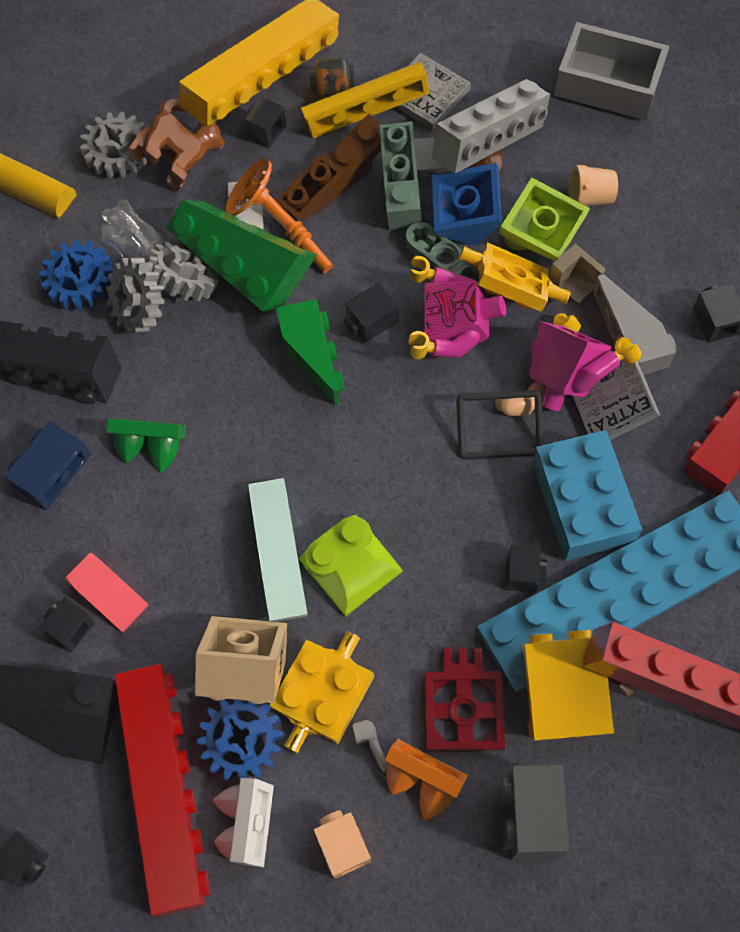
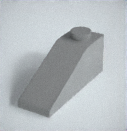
[593,275,676,375]

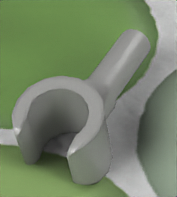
[353,720,388,772]

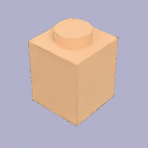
[314,810,372,879]

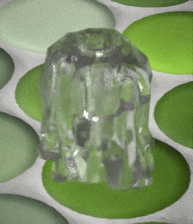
[100,199,164,262]

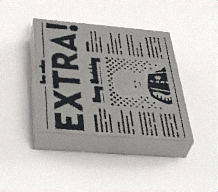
[395,53,471,130]
[573,360,660,440]

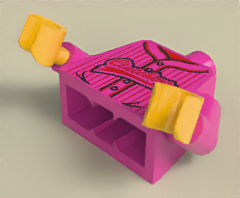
[408,256,506,359]
[529,313,642,411]

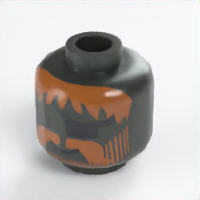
[310,57,355,100]

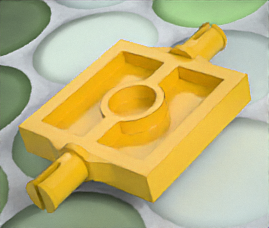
[459,243,571,312]
[270,631,375,754]

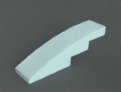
[248,478,308,622]

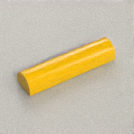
[301,61,430,138]
[0,153,77,219]

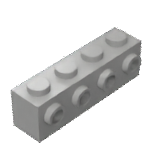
[432,79,550,174]

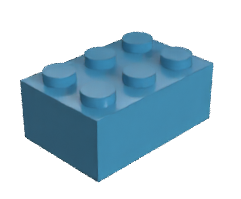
[532,430,642,561]

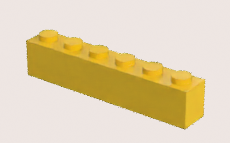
[179,0,339,127]

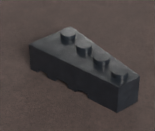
[0,321,122,404]

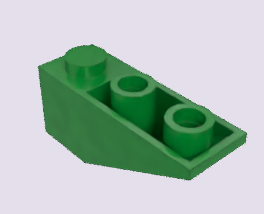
[276,299,345,405]

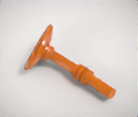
[226,158,333,274]

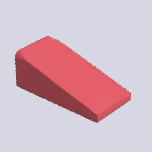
[65,553,149,633]

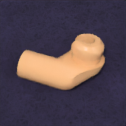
[495,382,545,416]

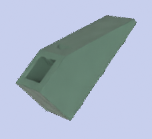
[379,122,421,231]

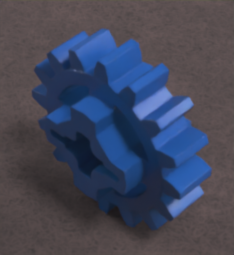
[39,239,115,311]
[197,699,284,781]

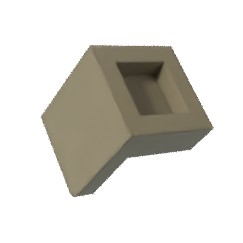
[549,244,605,304]

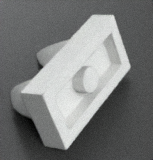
[213,778,274,867]

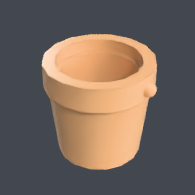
[568,165,618,207]

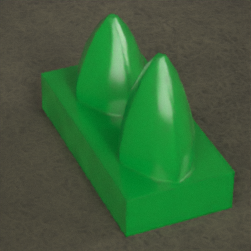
[107,418,186,473]

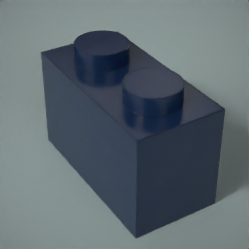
[4,421,91,510]

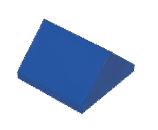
[432,163,502,245]

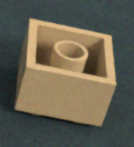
[195,616,287,704]

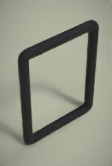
[456,390,544,460]

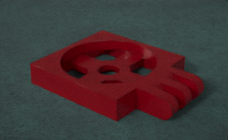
[425,647,506,752]

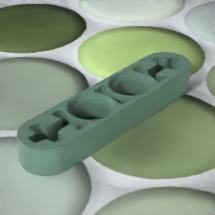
[406,222,510,310]

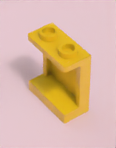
[520,630,614,741]

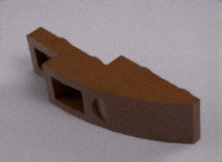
[276,113,383,222]

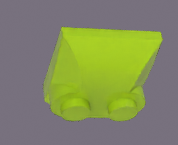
[498,178,590,261]
[299,515,403,617]

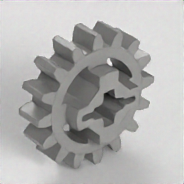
[80,112,147,178]
[146,242,219,301]
[106,258,164,333]

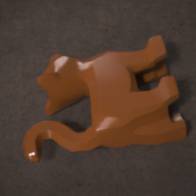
[126,83,225,192]

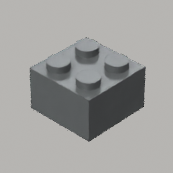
[500,765,569,860]

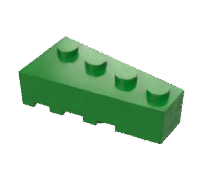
[166,200,317,311]

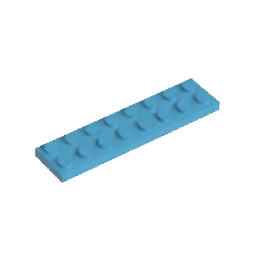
[477,490,740,694]

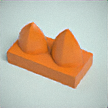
[385,739,468,820]

